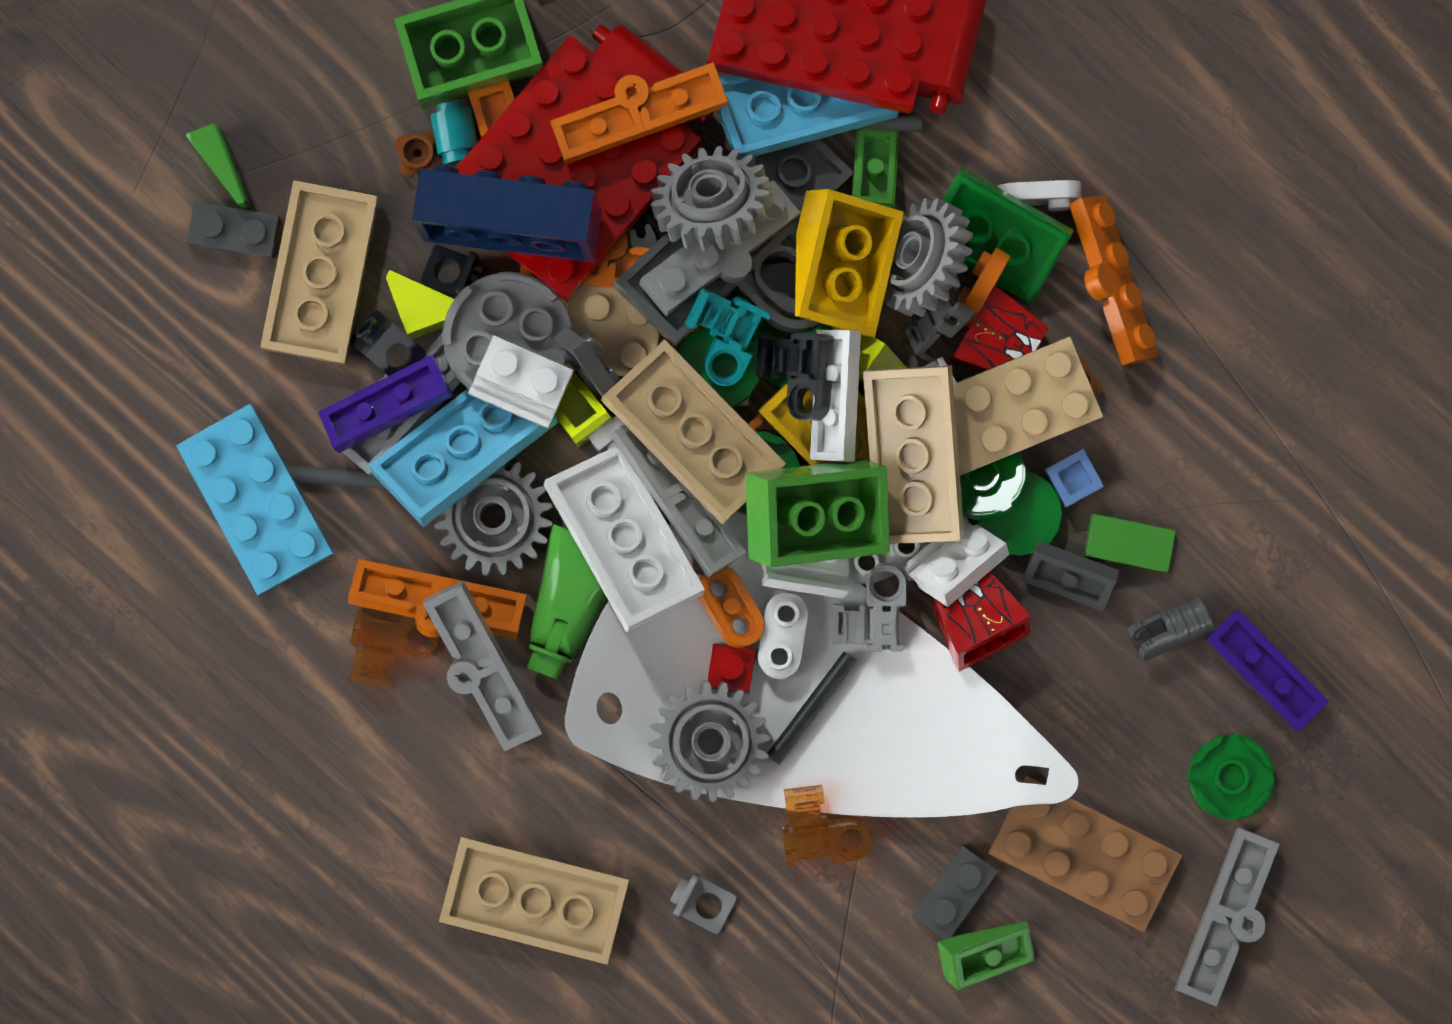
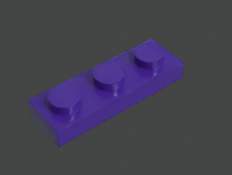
[318,354,453,453]
[1205,609,1330,732]

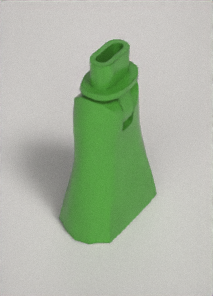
[527,524,607,680]

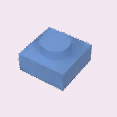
[1044,449,1104,508]

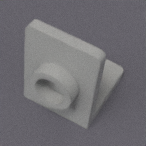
[670,874,736,934]

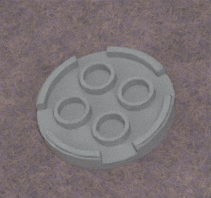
[443,272,572,389]

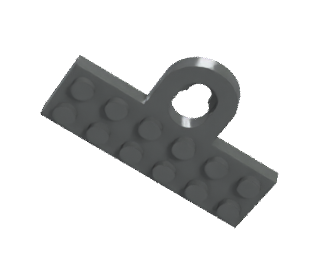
[613,139,854,347]

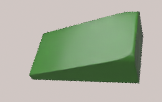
[186,123,251,210]
[852,129,899,209]
[1083,514,1176,573]
[938,921,1035,991]

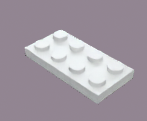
[544,445,705,632]

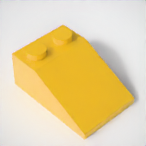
[795,189,904,338]

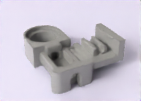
[832,564,906,652]

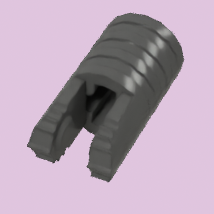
[1127,596,1214,661]

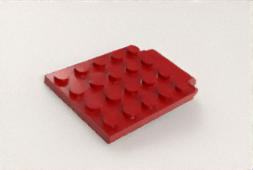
[707,0,987,114]
[456,24,714,302]

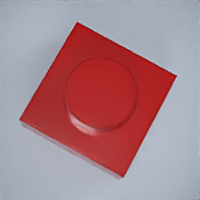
[707,643,756,694]

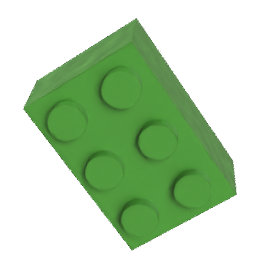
[394,0,543,110]
[746,459,890,567]

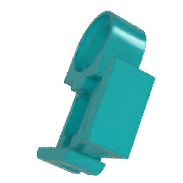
[685,288,770,386]

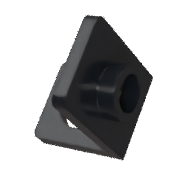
[421,245,484,297]
[351,310,426,376]

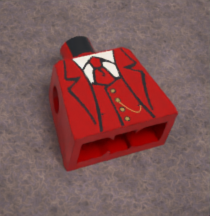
[952,286,1048,373]
[933,572,1031,672]

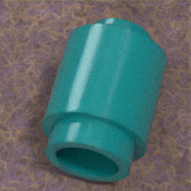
[430,100,478,165]

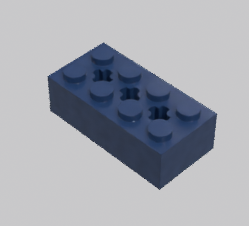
[412,165,602,263]

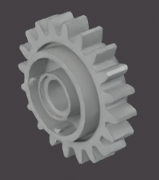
[651,146,772,251]
[884,198,973,317]
[434,462,553,576]
[648,681,770,802]

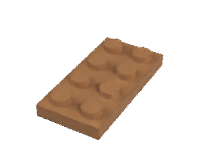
[987,776,1182,933]

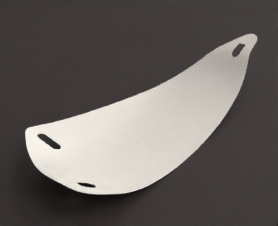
[565,512,1078,817]

